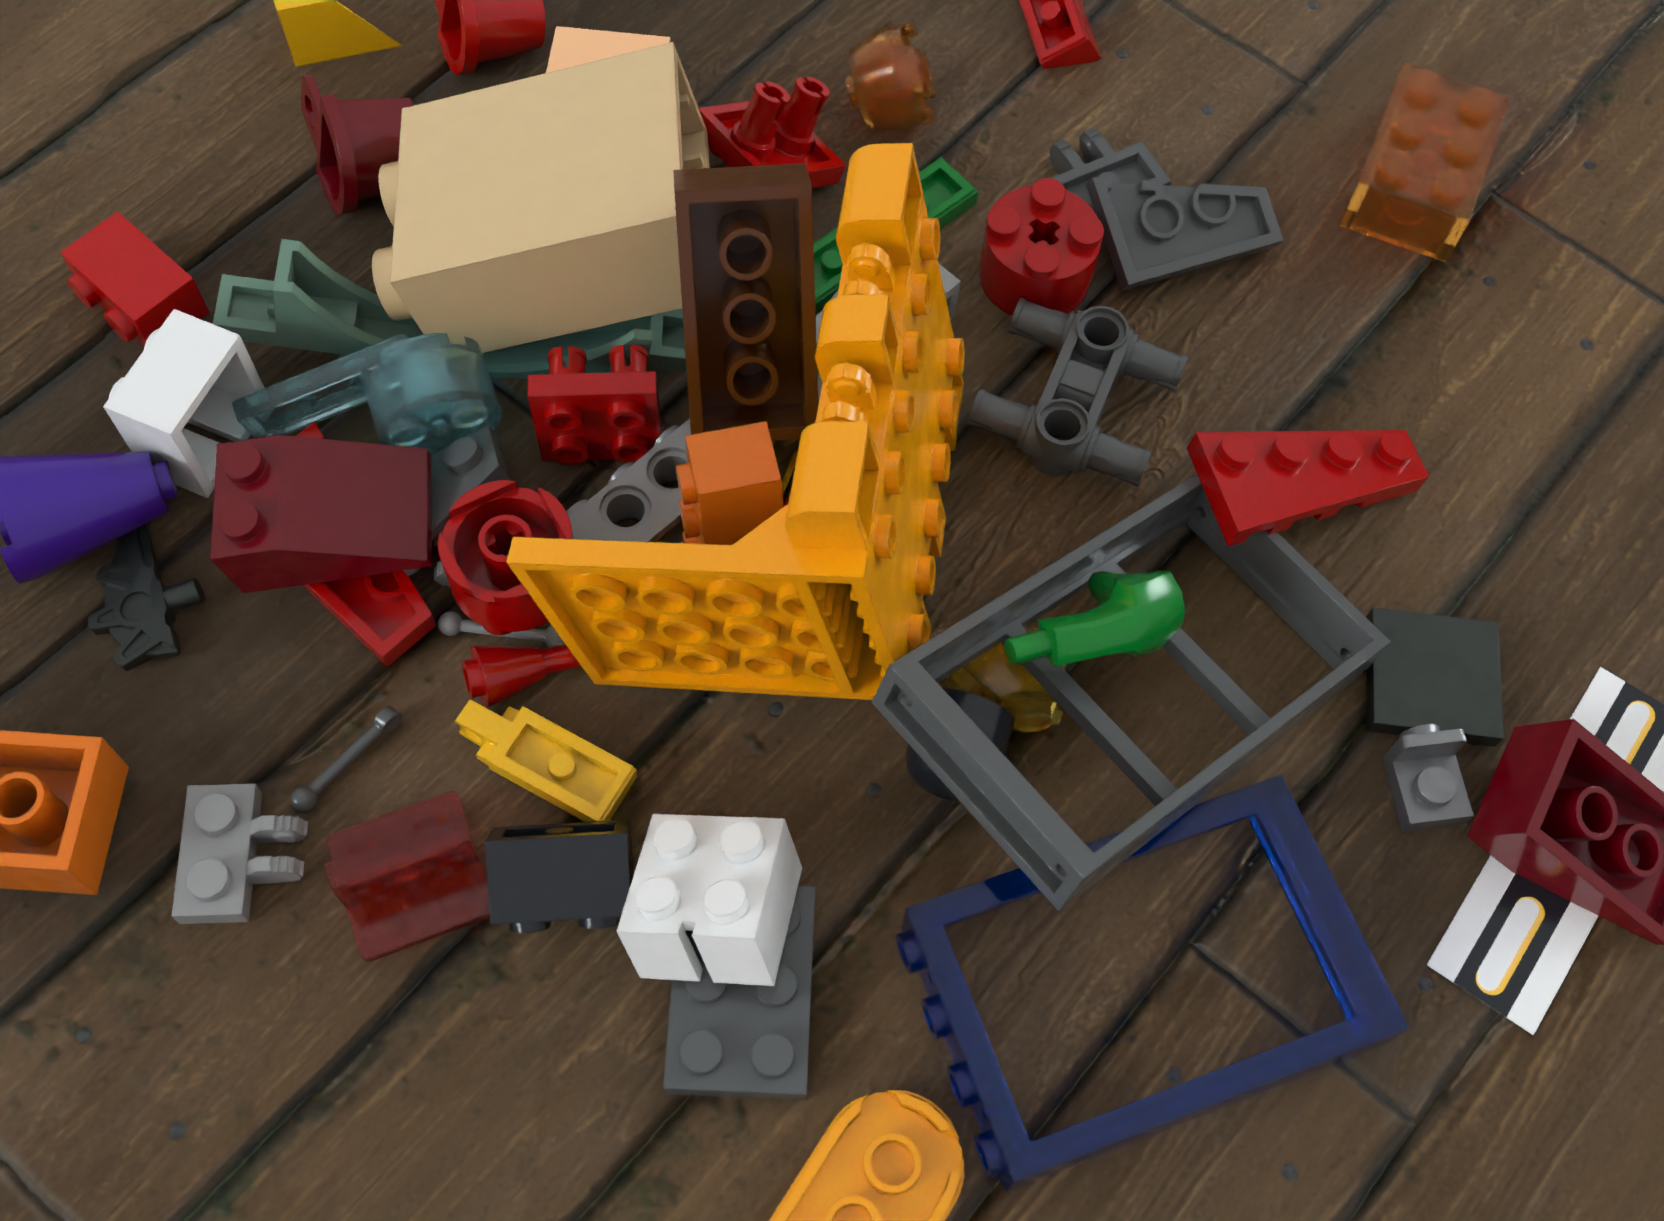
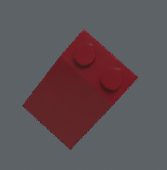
[210,435,432,593]
[1467,719,1664,945]

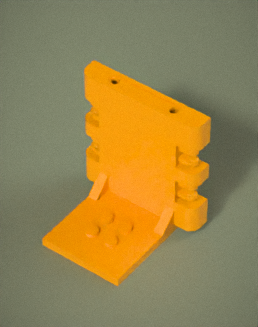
[506,143,965,700]

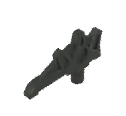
[88,523,205,671]

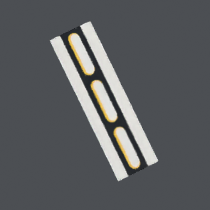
[1427,667,1664,1035]

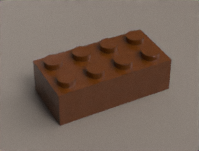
[673,163,818,440]

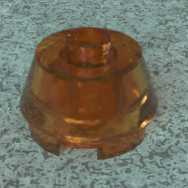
[845,20,938,133]

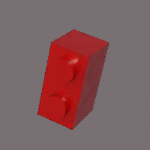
[60,211,210,347]

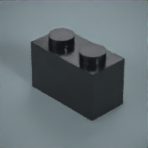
[485,820,634,933]

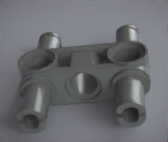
[968,297,1189,487]

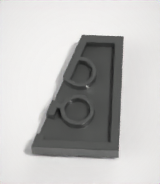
[1086,177,1284,291]

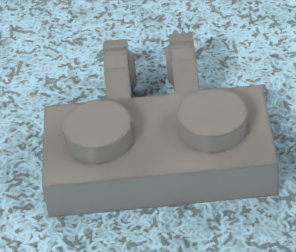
[171,784,308,924]

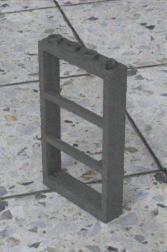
[871,474,1391,911]

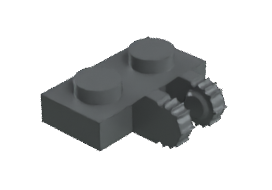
[1049,128,1171,212]

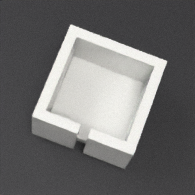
[103,309,272,498]
[616,814,802,986]

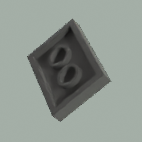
[663,886,816,1100]

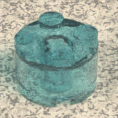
[361,333,502,455]

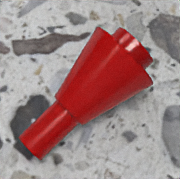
[462,644,582,708]

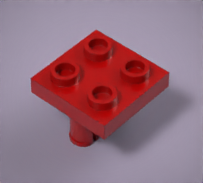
[699,76,846,188]
[527,344,662,465]

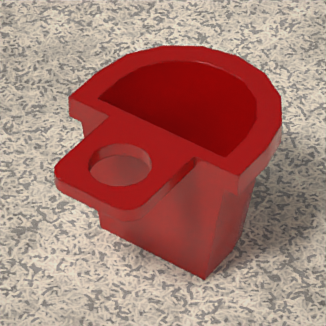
[434,0,546,76]

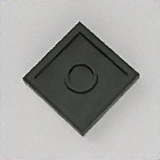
[1366,607,1504,747]

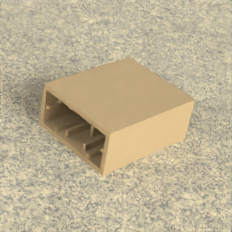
[372,42,710,362]

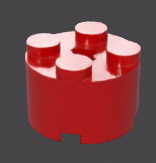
[979,178,1104,316]
[438,480,574,636]

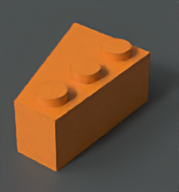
[676,421,784,545]

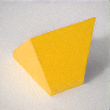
[274,0,403,67]

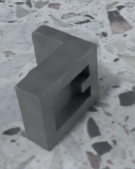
[1381,724,1474,832]

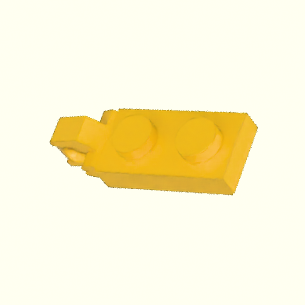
[455,699,638,822]

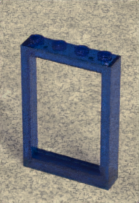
[896,775,1409,1192]

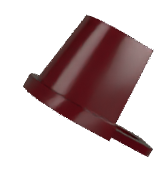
[301,74,414,215]

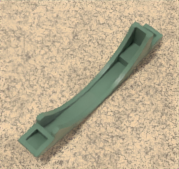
[213,239,687,379]

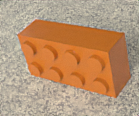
[0,730,129,895]

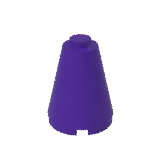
[0,452,178,584]

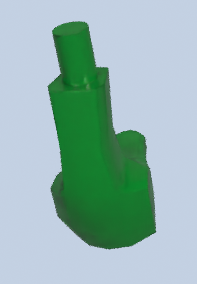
[1004,571,1185,667]

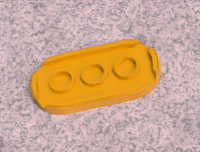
[769,1090,964,1221]

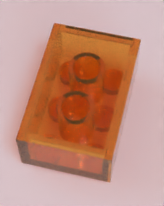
[1340,62,1511,263]

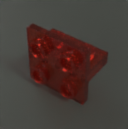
[324,791,490,962]

